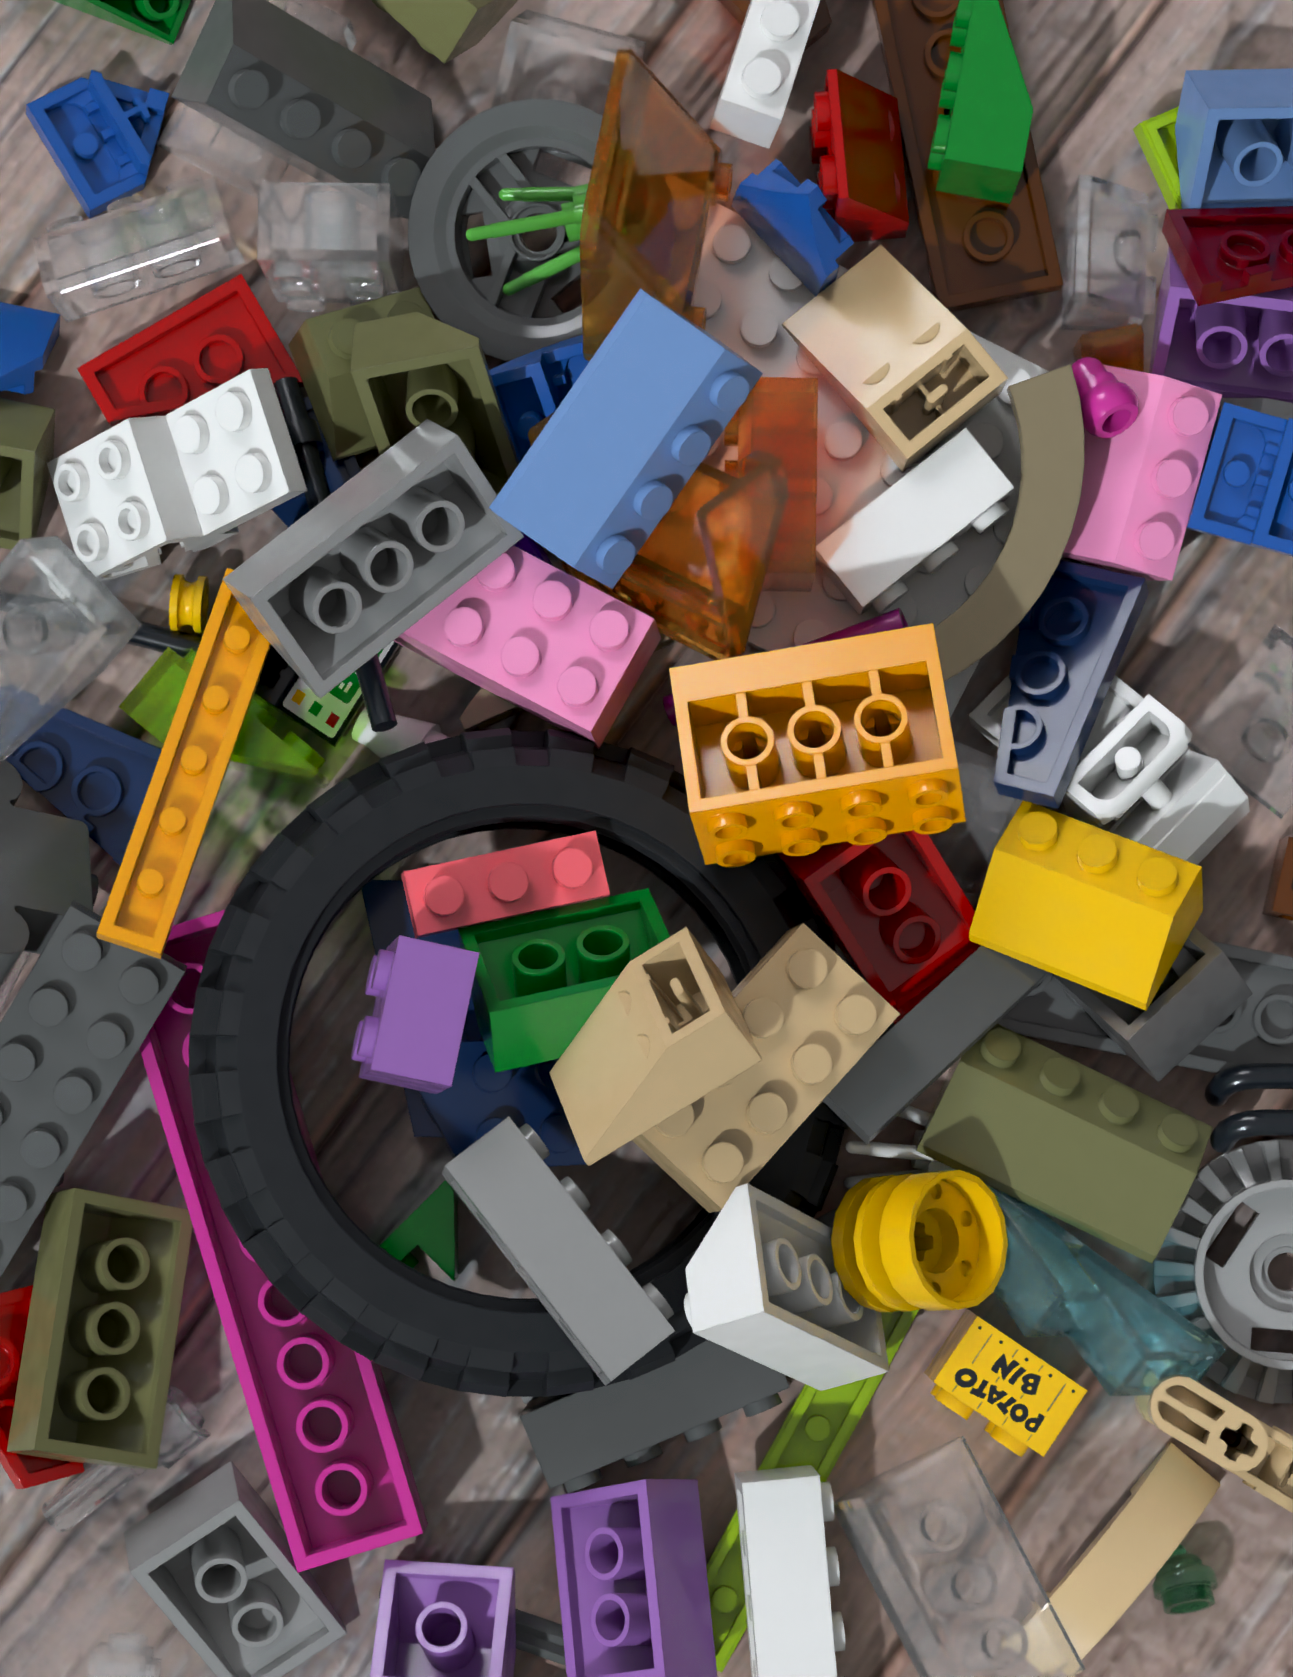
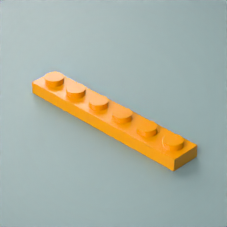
[97,568,271,959]

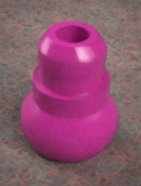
[1071,357,1139,438]

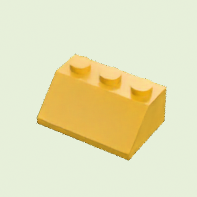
[969,800,1203,1011]

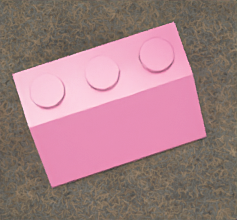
[1062,365,1222,581]

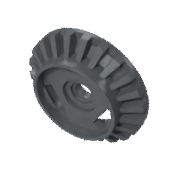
[408,99,671,361]

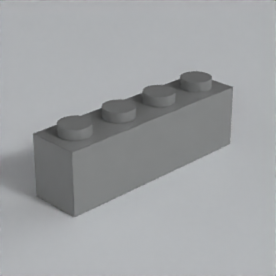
[442,1117,675,1386]

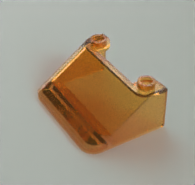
[580,48,733,361]
[528,412,788,660]

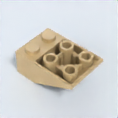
[782,245,1008,472]
[549,927,762,1166]

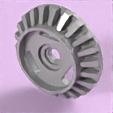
[1153,1139,1293,1404]

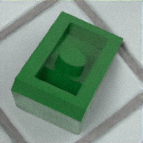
[380,1180,459,1281]

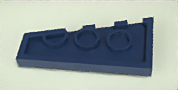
[993,560,1149,809]

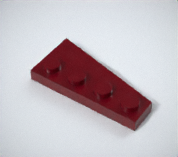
[1162,206,1293,306]

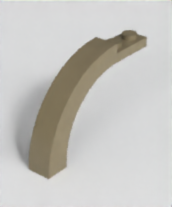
[934,364,1084,682]

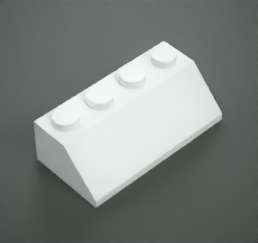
[684,1183,889,1391]

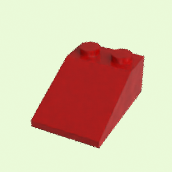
[777,830,981,1024]

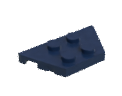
[417,1041,586,1167]

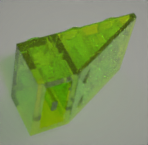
[118,647,331,789]

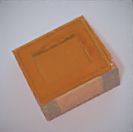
[1072,323,1144,372]

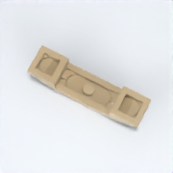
[1006,1442,1221,1677]

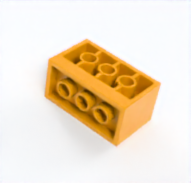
[669,623,966,867]

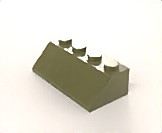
[916,1024,1213,1264]
[7,1188,193,1469]

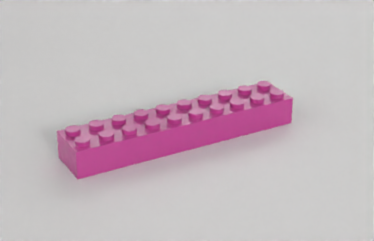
[139,910,428,1573]

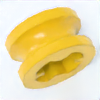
[169,574,209,633]

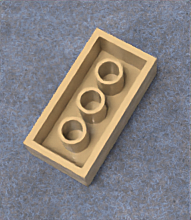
[632,923,900,1213]

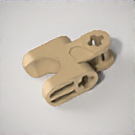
[1134,1367,1293,1513]

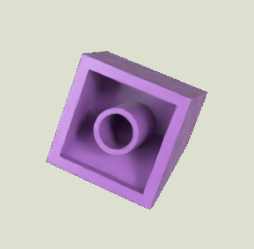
[370,1559,516,1677]

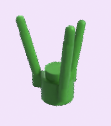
[466,182,622,296]

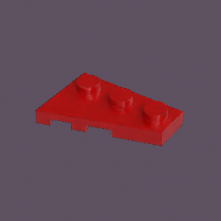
[77,274,304,427]

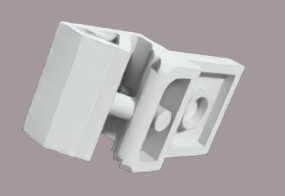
[47,368,307,583]
[969,675,1250,865]

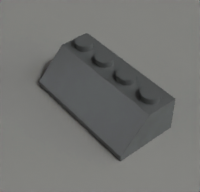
[171,0,435,219]

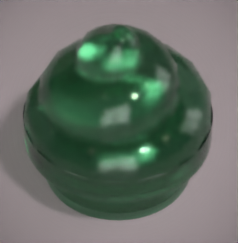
[1152,1544,1218,1615]

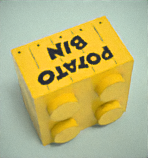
[924,1309,1088,1457]

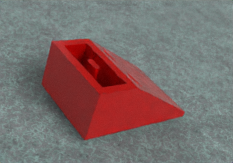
[809,69,909,242]

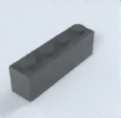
[520,1341,790,1493]

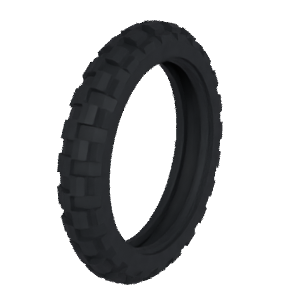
[189,728,849,1397]

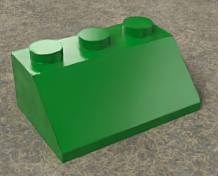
[458,888,670,1073]

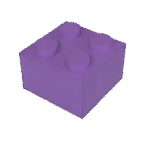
[351,935,479,1094]

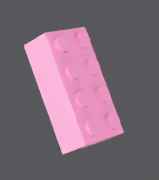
[394,546,661,749]

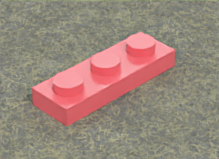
[401,830,610,939]

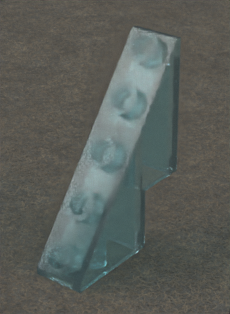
[986,1184,1226,1396]

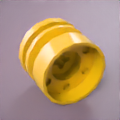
[831,1170,1008,1312]

